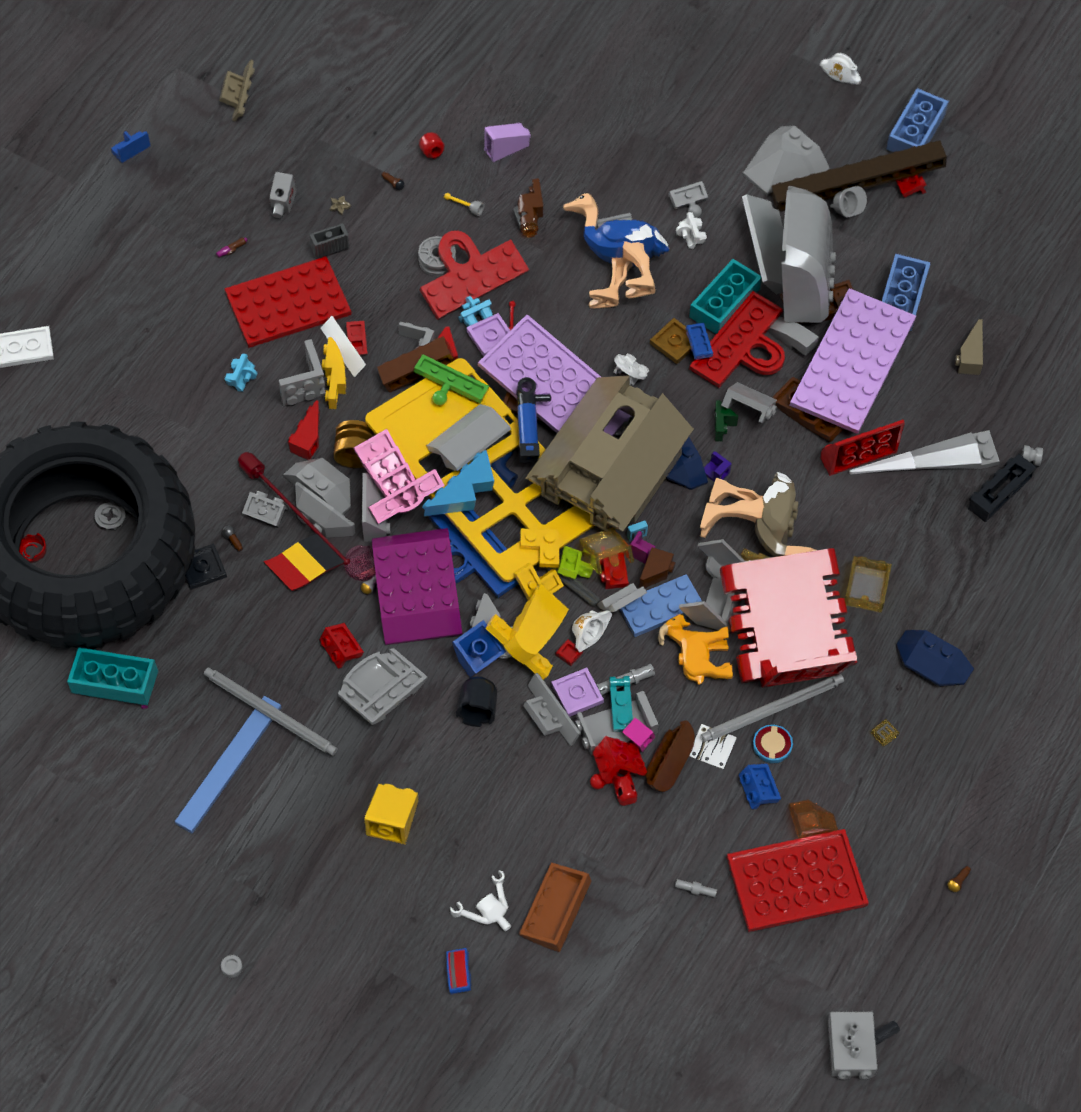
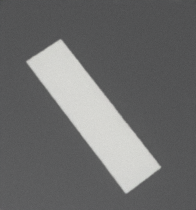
[321,316,366,377]

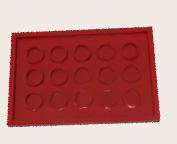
[224,256,351,348]
[727,829,869,932]

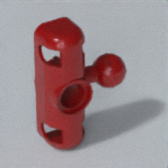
[590,769,637,806]

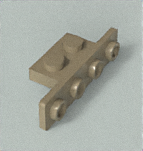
[219,60,255,122]

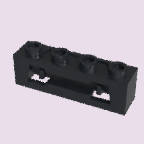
[968,454,1036,523]

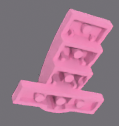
[353,429,445,524]

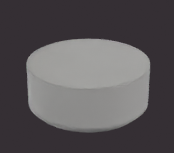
[221,955,243,978]

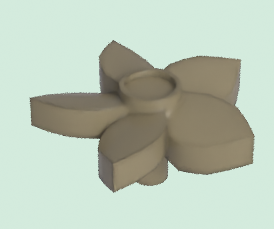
[330,196,351,215]

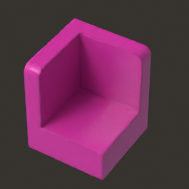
[623,718,655,752]

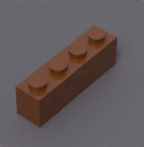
[377,336,455,393]

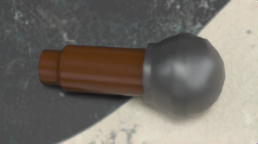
[222,525,243,552]

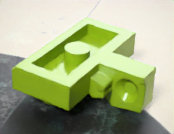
[557,546,594,579]

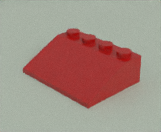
[820,420,905,476]

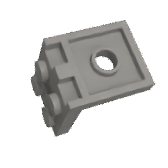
[279,339,326,406]

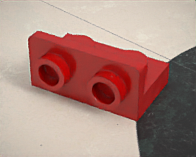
[896,175,926,198]
[597,547,629,589]
[319,623,364,669]

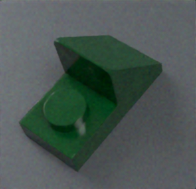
[715,400,738,442]

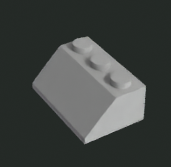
[362,473,390,542]

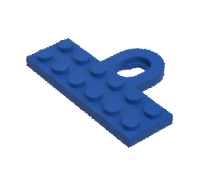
[429,510,519,598]

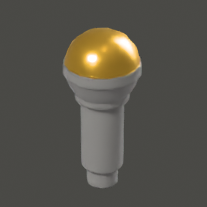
[361,574,377,594]

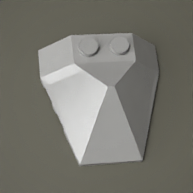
[743,126,829,196]

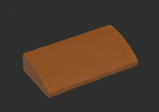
[519,863,591,952]

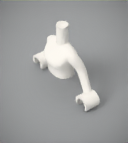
[450,871,511,931]

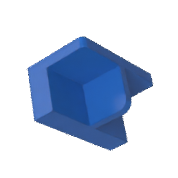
[111,131,151,163]

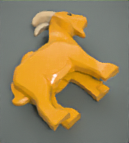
[658,614,733,685]

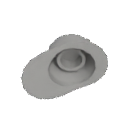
[830,186,867,217]

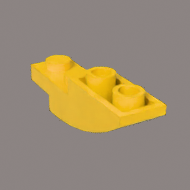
[322,337,346,409]

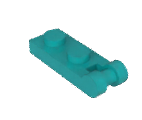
[609,676,633,732]

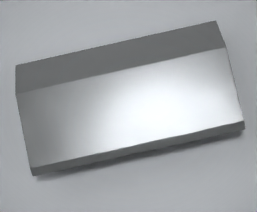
[427,404,511,471]

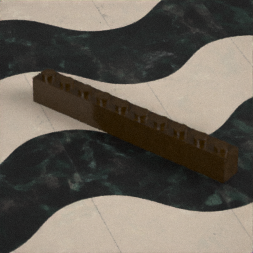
[771,140,947,212]

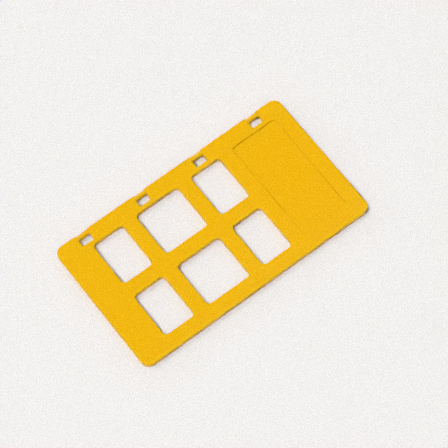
[365,358,595,582]

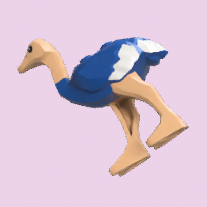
[563,193,669,308]

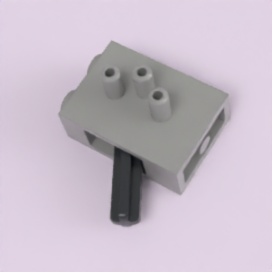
[828,1012,900,1079]

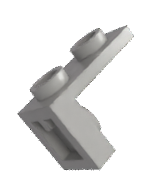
[398,322,434,347]

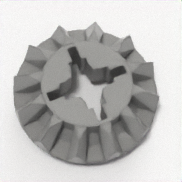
[95,502,125,530]

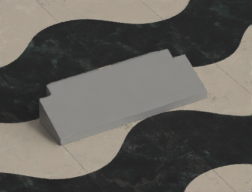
[742,194,786,295]

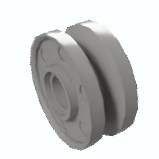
[418,236,456,276]

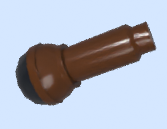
[381,172,405,190]

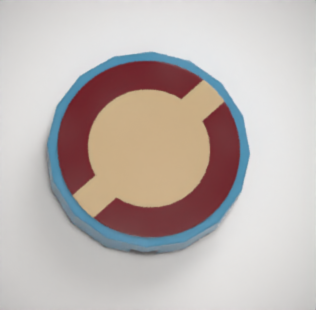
[753,725,793,763]

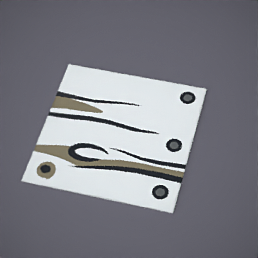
[689,724,737,769]

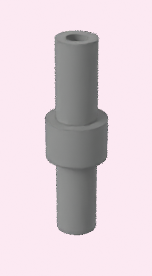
[675,879,717,897]

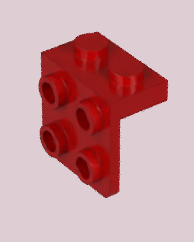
[592,736,647,782]

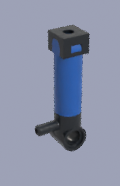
[516,377,551,463]

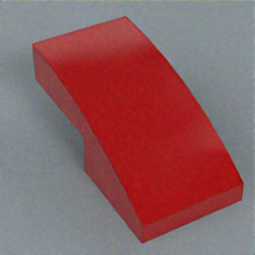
[346,321,367,355]

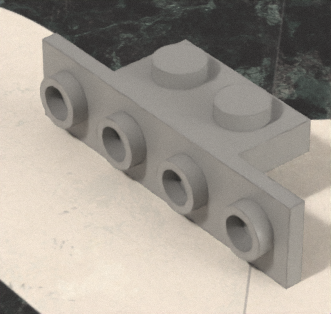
[523,673,581,746]

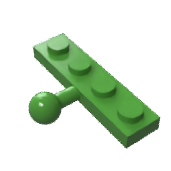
[414,354,489,405]

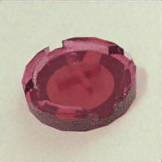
[345,545,376,581]

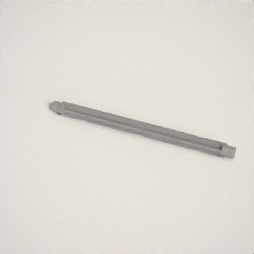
[204,667,338,756]
[701,674,844,742]

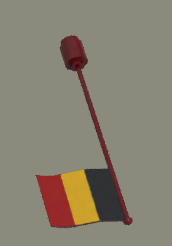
[238,452,350,591]

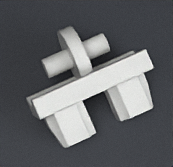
[676,212,707,249]

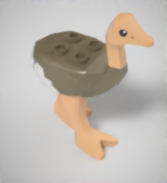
[700,472,817,557]

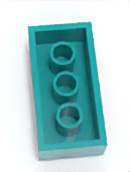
[689,259,762,334]
[67,647,158,705]

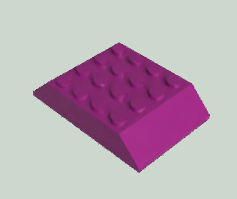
[372,528,463,645]

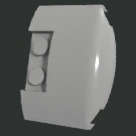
[338,648,428,725]

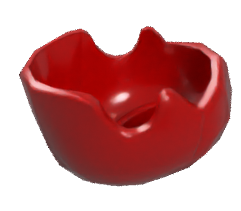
[19,533,47,563]

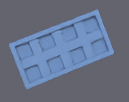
[619,574,702,637]

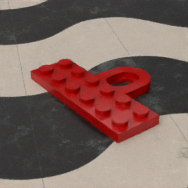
[419,231,529,320]
[689,291,785,388]

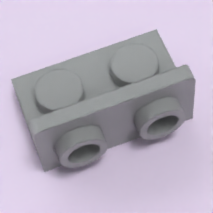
[242,490,289,527]

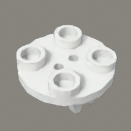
[613,354,649,385]

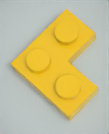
[520,528,559,568]
[513,563,564,600]

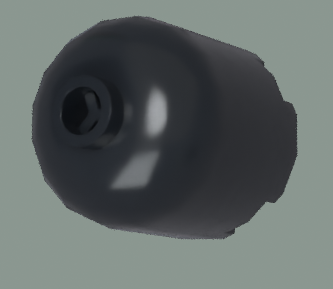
[456,676,497,727]

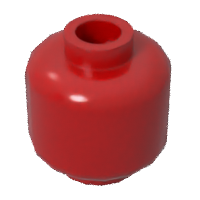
[419,132,444,159]

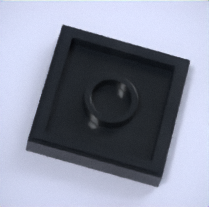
[185,543,227,590]

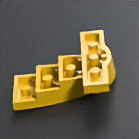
[485,584,569,680]

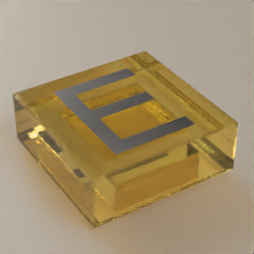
[871,719,900,747]

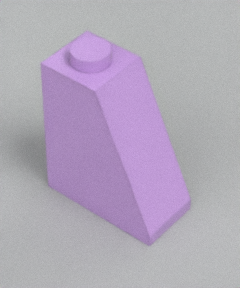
[484,123,531,162]

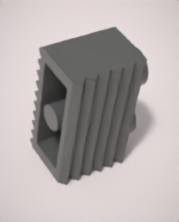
[309,223,349,259]

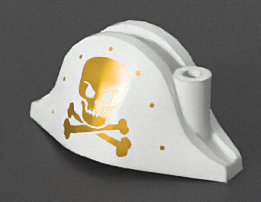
[820,53,861,84]
[572,610,612,652]

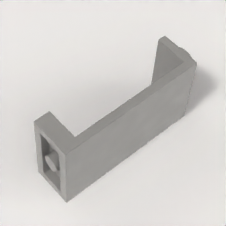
[575,691,658,755]

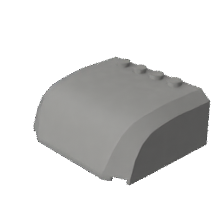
[782,186,836,322]

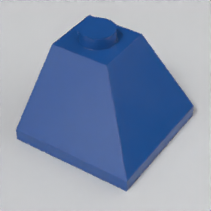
[452,620,506,677]

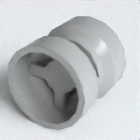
[1021,445,1043,466]

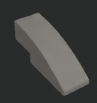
[768,317,819,356]

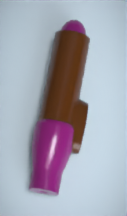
[216,237,247,258]

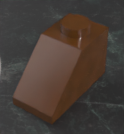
[639,547,676,588]

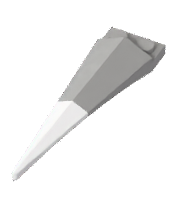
[849,430,1000,474]

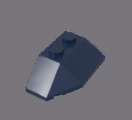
[666,437,708,490]
[896,630,974,686]

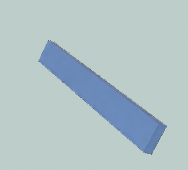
[175,696,281,834]

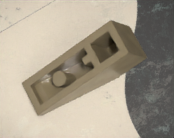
[955,319,983,375]

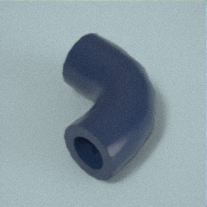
[490,451,518,489]

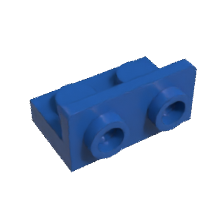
[739,764,781,809]

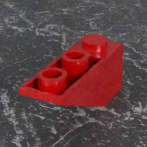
[288,400,320,460]

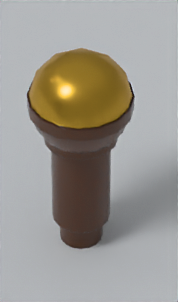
[948,866,971,892]

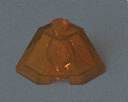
[789,800,838,839]

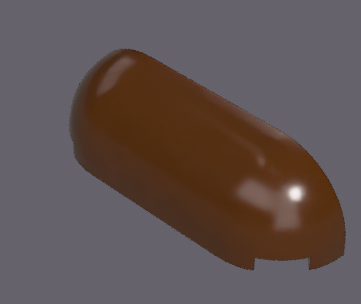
[645,720,695,792]

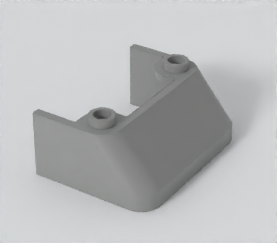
[679,539,746,633]

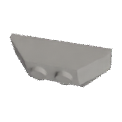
[283,458,351,515]
[295,482,355,538]

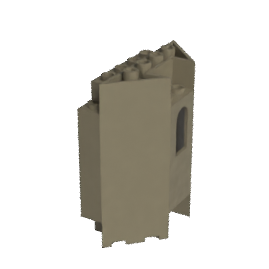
[525,375,694,532]

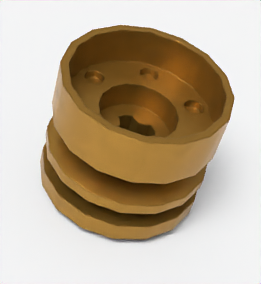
[334,420,375,468]

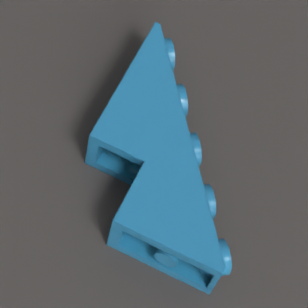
[422,450,494,516]

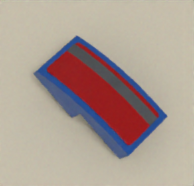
[446,948,471,994]

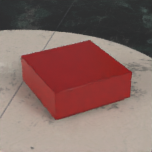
[556,639,583,666]

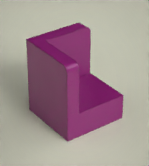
[629,531,655,564]

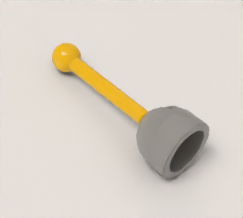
[444,193,484,216]

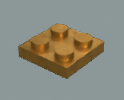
[650,318,692,364]

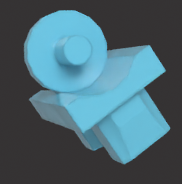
[458,296,493,327]
[225,354,258,392]

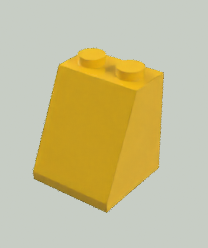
[365,784,418,845]

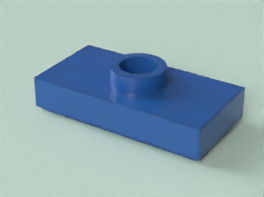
[685,323,713,360]

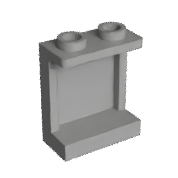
[721,382,777,423]

